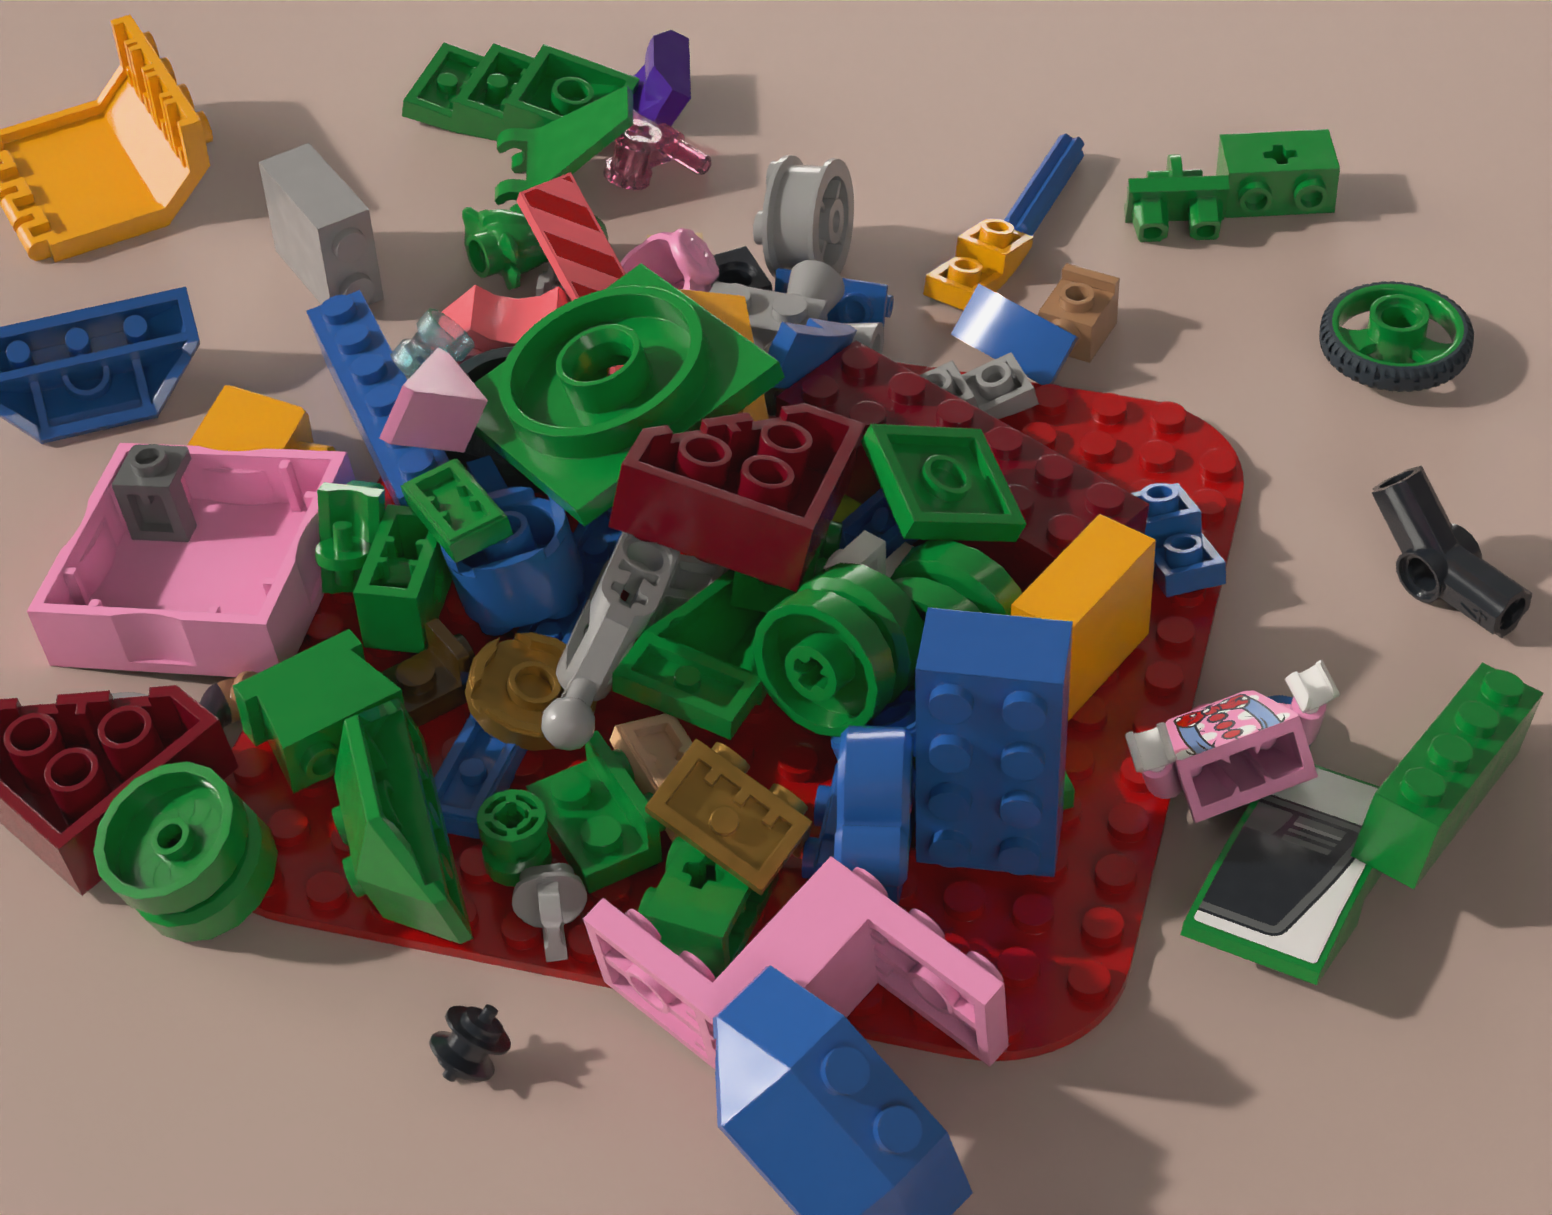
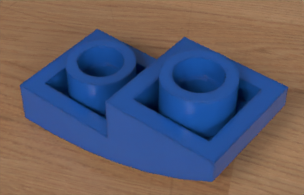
[951,284,1078,385]
[768,318,857,389]
[1131,483,1226,597]

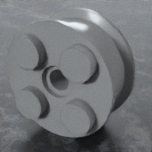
[753,155,854,278]

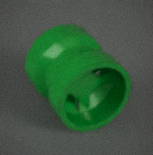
[476,789,553,887]

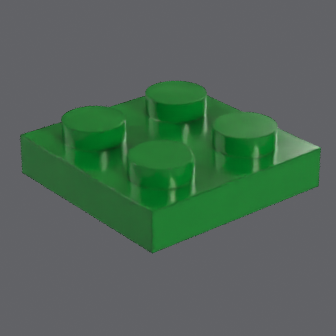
[861,424,1026,542]

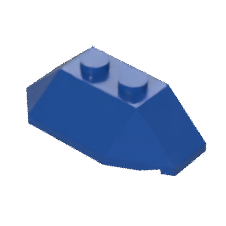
[0,286,200,444]
[713,965,973,1215]

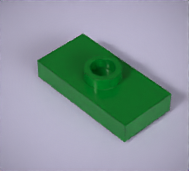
[400,459,513,563]

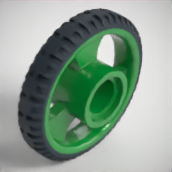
[1319,281,1474,392]

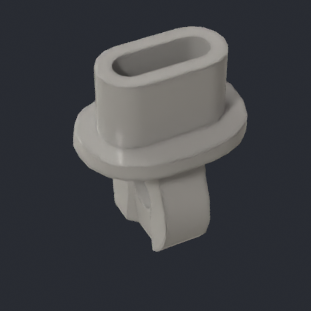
[512,863,587,962]

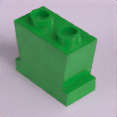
[233,629,405,794]

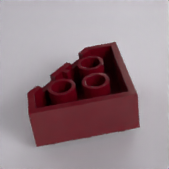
[609,403,866,592]
[0,685,238,896]

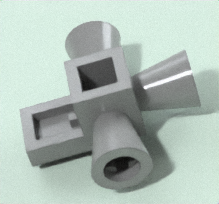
[710,260,884,416]

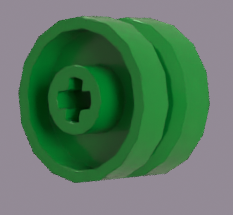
[890,540,1022,691]
[753,562,924,737]
[93,762,278,942]

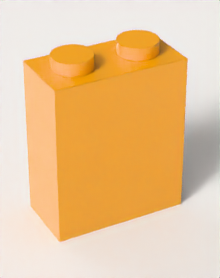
[1011,514,1156,721]

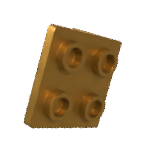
[645,738,813,895]

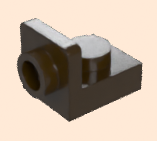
[380,618,475,727]

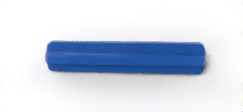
[1004,133,1085,236]

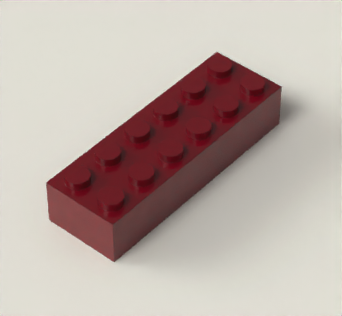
[776,340,1149,593]

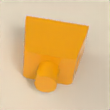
[187,385,335,451]

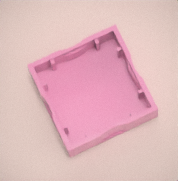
[27,443,355,677]

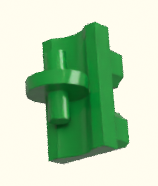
[1124,154,1230,242]
[315,480,385,594]

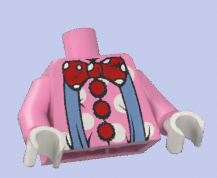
[1125,660,1340,823]

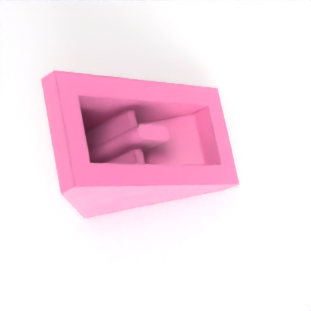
[379,348,488,453]

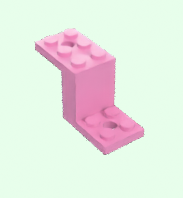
[583,856,1009,1069]

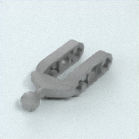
[541,532,680,750]

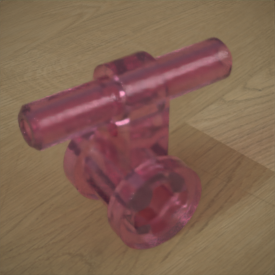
[603,110,712,190]

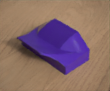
[633,30,691,136]

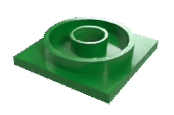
[474,263,785,527]

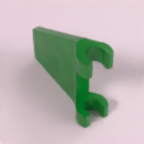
[495,85,633,214]

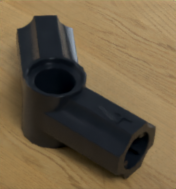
[1372,465,1533,638]

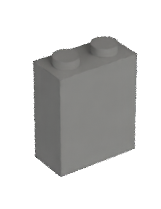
[259,143,384,305]

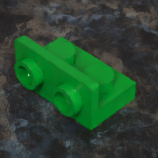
[526,730,666,894]

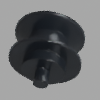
[429,1004,511,1082]

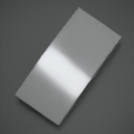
[920,352,1039,419]

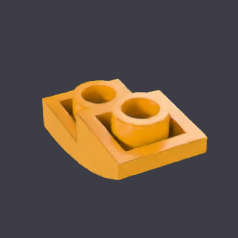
[923,219,1034,311]

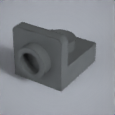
[112,444,197,542]

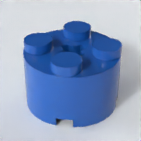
[440,487,585,636]

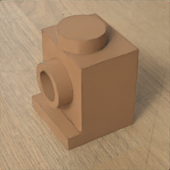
[1038,263,1120,363]

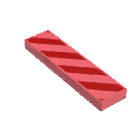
[517,172,626,375]

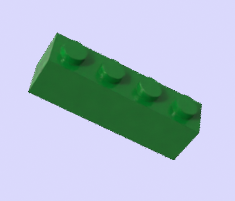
[1350,662,1544,889]

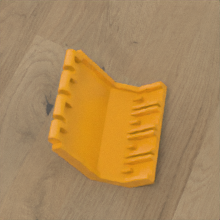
[0,15,213,263]

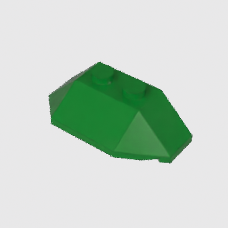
[332,697,473,944]

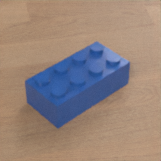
[915,607,1073,877]

